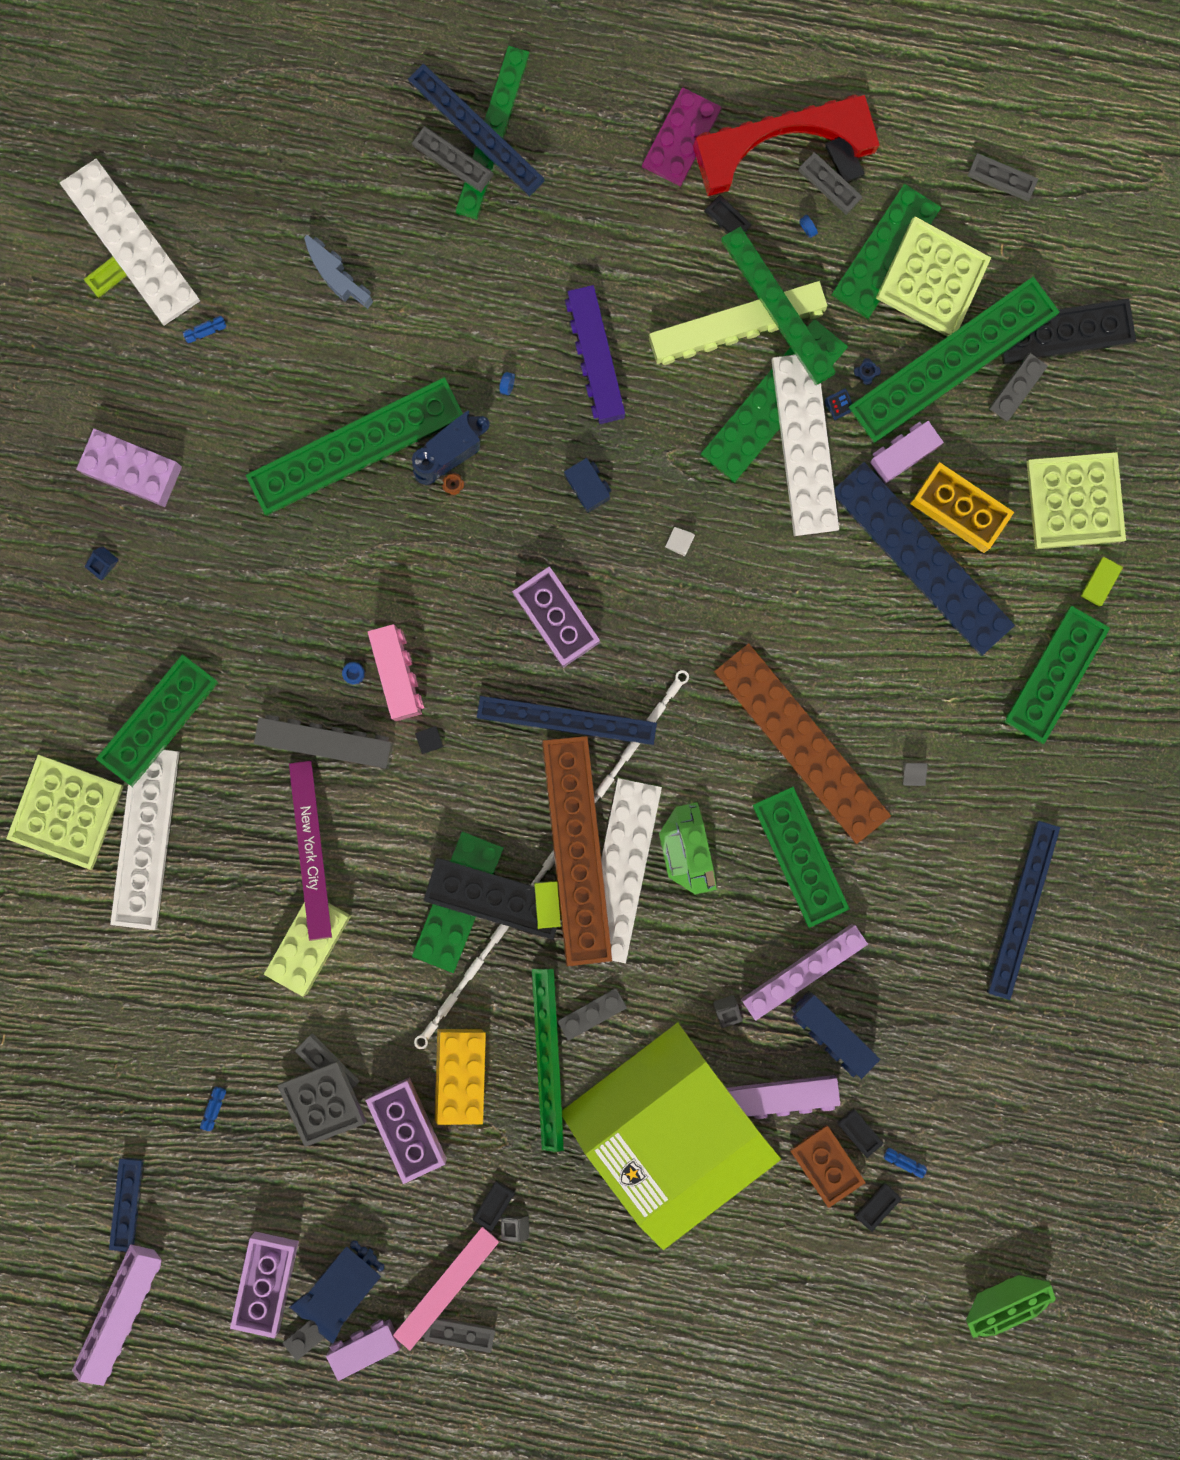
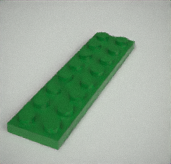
[701,319,848,483]

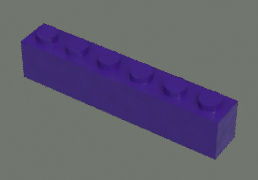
[565,285,625,424]

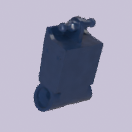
[412,410,490,485]
[289,1240,385,1344]

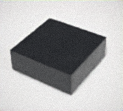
[415,726,444,754]

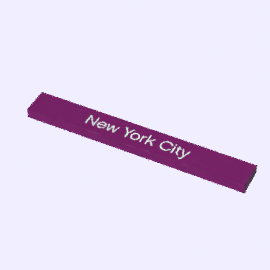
[289,761,332,941]

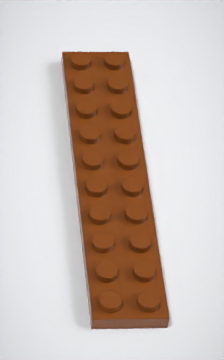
[714,643,891,844]
[542,736,612,966]

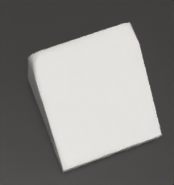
[665,527,695,556]

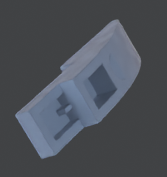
[304,235,373,309]

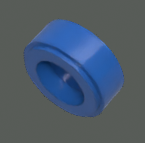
[799,215,818,238]
[500,372,515,396]
[342,662,365,685]

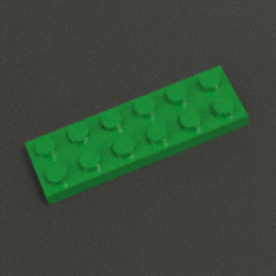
[832,184,942,319]
[1004,606,1110,744]
[96,654,219,787]
[752,787,850,928]
[412,831,504,973]

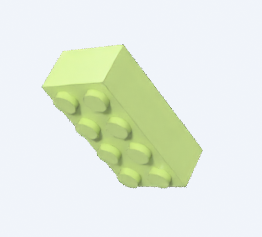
[264,902,351,997]

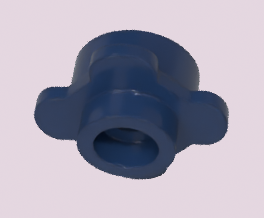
[854,358,881,385]

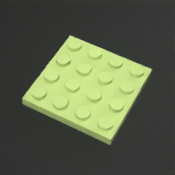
[876,217,991,337]
[1027,452,1126,549]
[6,755,124,870]

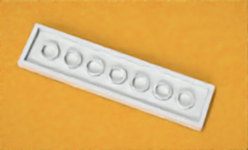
[60,159,200,326]
[771,355,839,536]
[110,750,180,930]
[601,778,662,963]

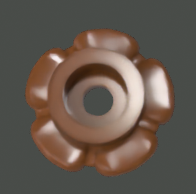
[442,473,464,495]

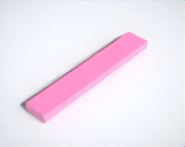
[393,1227,500,1351]

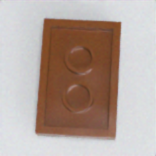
[789,1124,866,1208]

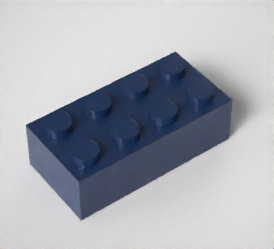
[791,991,881,1079]

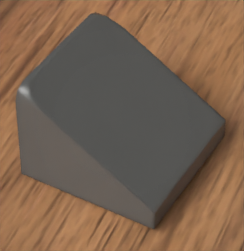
[903,763,928,786]
[713,995,743,1028]
[501,1216,529,1242]

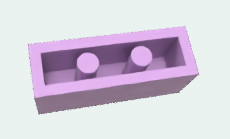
[870,421,944,484]
[326,1319,402,1381]

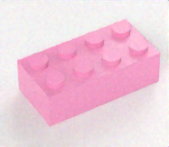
[368,624,424,721]

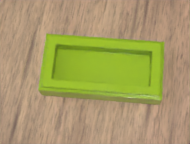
[84,256,127,298]
[1081,557,1123,607]
[534,881,561,929]

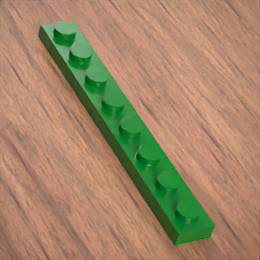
[456,45,530,220]
[721,226,836,386]
[532,968,564,1152]

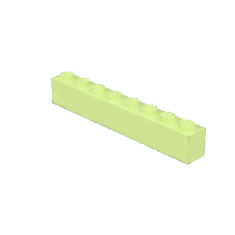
[649,281,827,365]

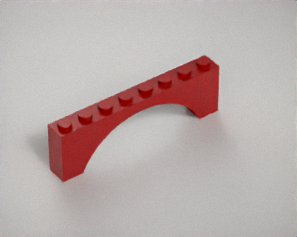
[693,95,880,196]

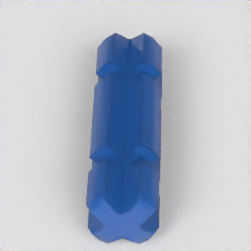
[183,316,226,343]
[200,1087,226,1132]
[883,1148,927,1178]

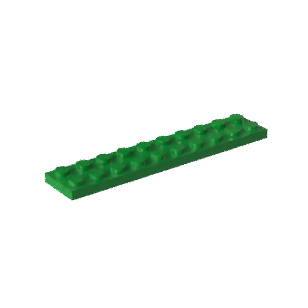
[849,276,1059,444]
[245,377,463,516]

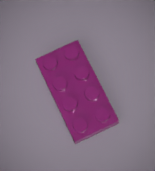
[642,87,721,187]

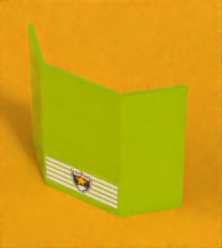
[562,1022,782,1250]

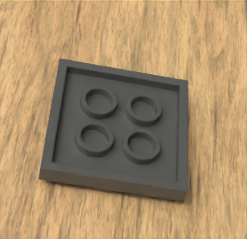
[277,1060,367,1147]

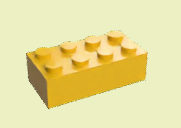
[910,462,1014,553]
[435,1029,486,1125]

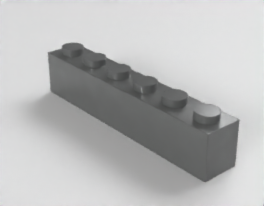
[254,715,394,769]

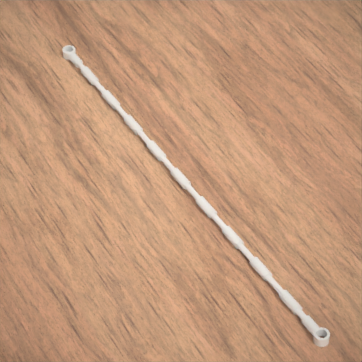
[414,670,689,1049]

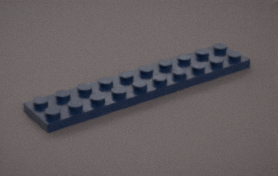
[834,462,1015,656]

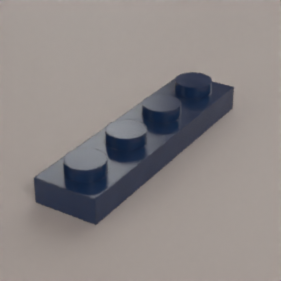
[109,1157,144,1252]

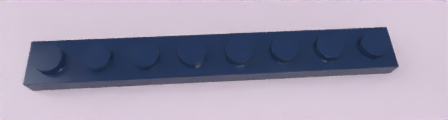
[408,63,545,197]
[477,696,657,745]
[987,821,1061,1000]

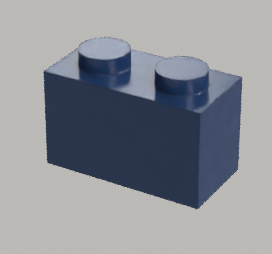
[564,458,611,513]

